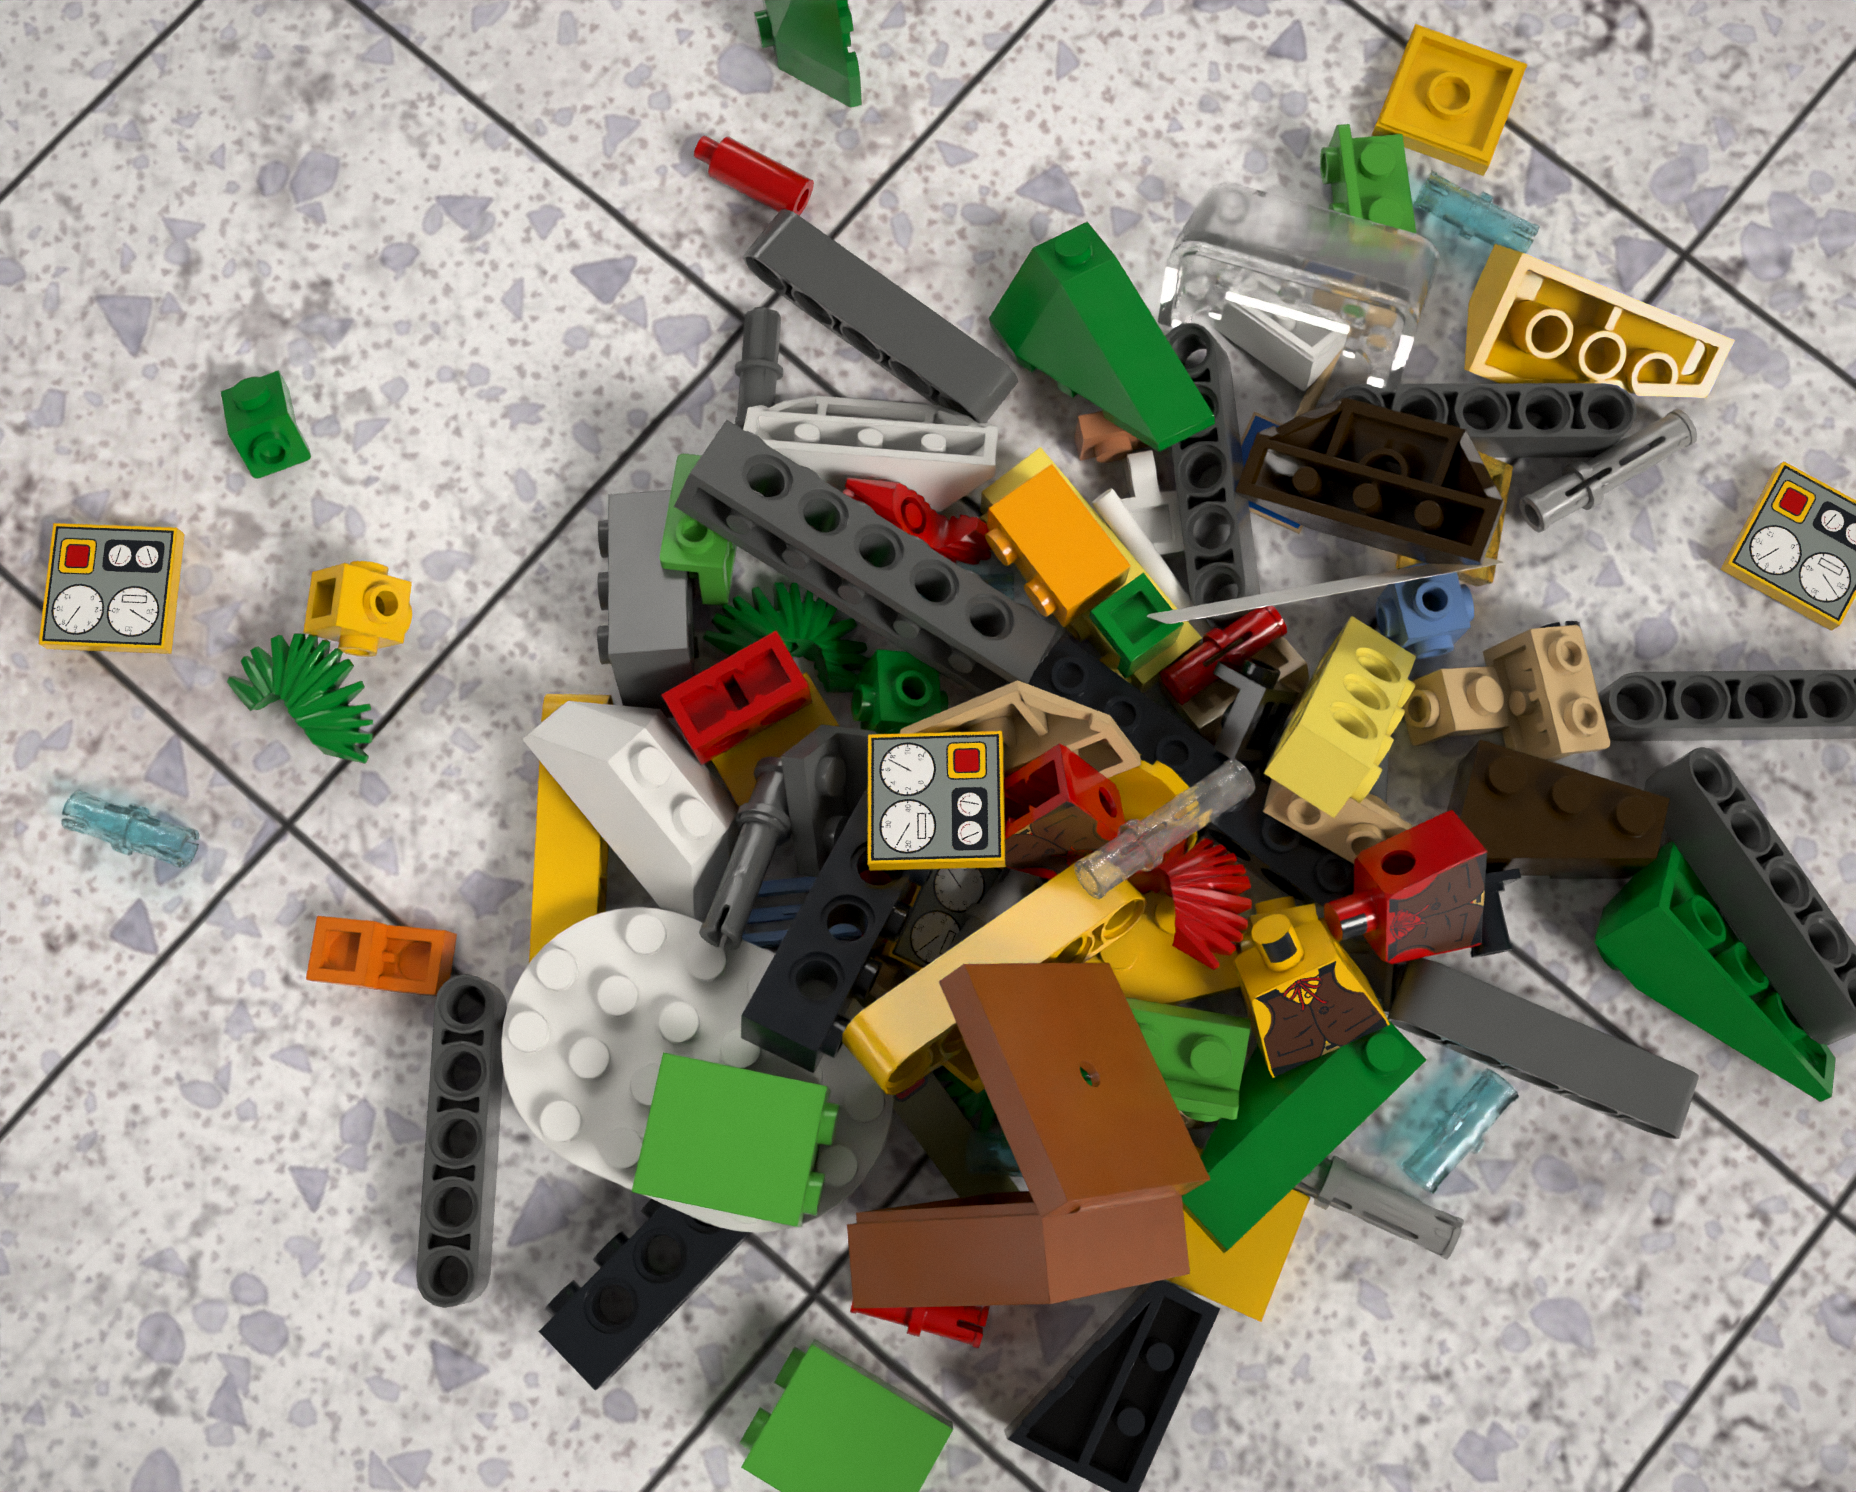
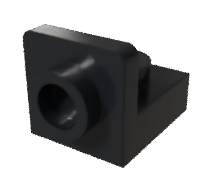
[1213,657,1299,763]

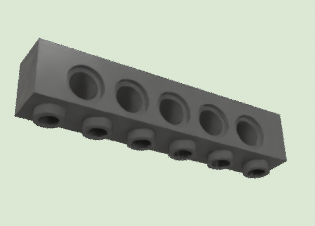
[674,420,1057,697]

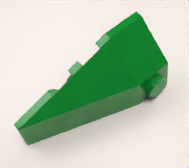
[754,0,862,108]
[989,221,1215,452]
[1594,840,1836,1102]
[1182,1020,1427,1253]

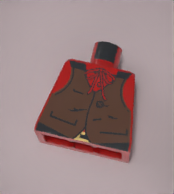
[1004,743,1130,880]
[1324,810,1487,964]

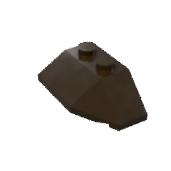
[1235,397,1505,565]

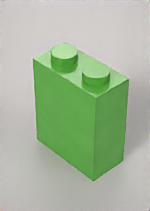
[631,1052,840,1227]
[739,1339,953,1492]

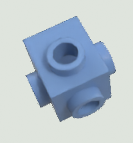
[1376,563,1474,659]

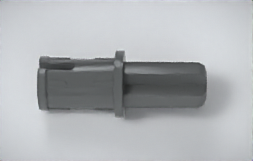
[734,307,783,429]

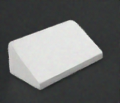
[1214,266,1353,391]

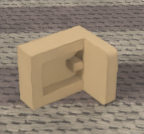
[1402,666,1510,746]

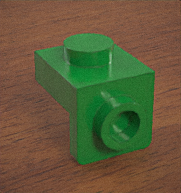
[221,370,311,479]

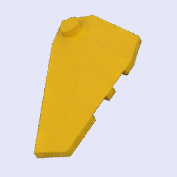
[1464,244,1735,398]

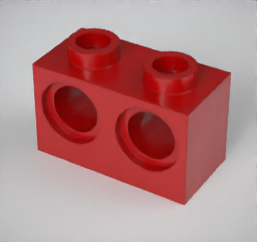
[661,630,813,765]

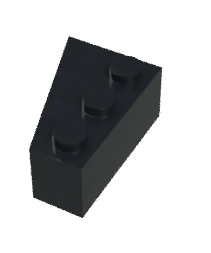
[1004,1280,1221,1492]

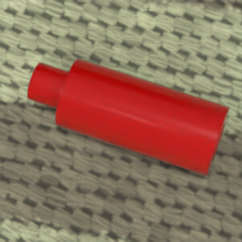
[694,135,814,216]

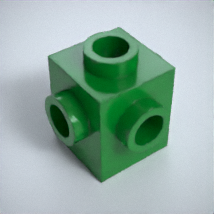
[851,649,948,734]

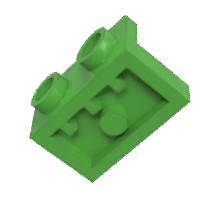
[1320,124,1418,262]
[659,453,737,606]
[1125,997,1251,1122]

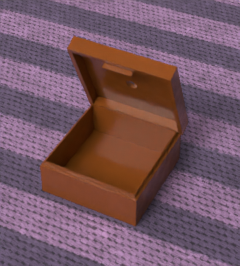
[847,963,1210,1308]

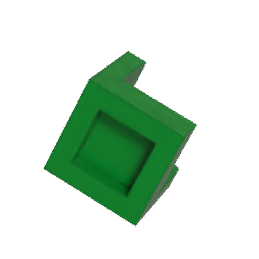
[1089,572,1184,679]

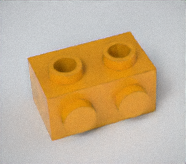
[985,464,1131,627]

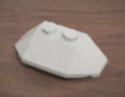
[743,396,998,514]
[522,701,739,923]

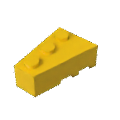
[1085,889,1241,1006]

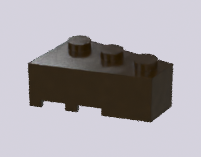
[1447,739,1670,879]

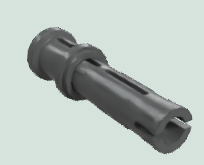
[699,756,792,950]

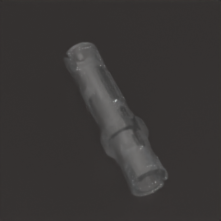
[1074,758,1255,899]

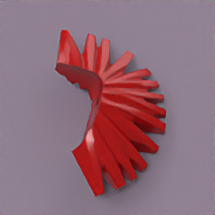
[843,478,992,565]
[1108,833,1252,970]

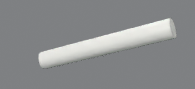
[1092,488,1212,646]

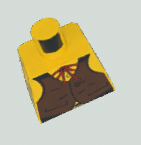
[1234,914,1390,1078]

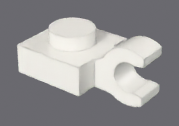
[1120,450,1185,559]

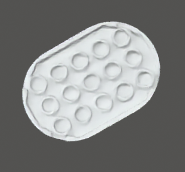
[501,907,894,1232]

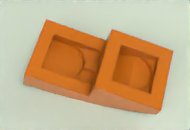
[306,916,457,997]

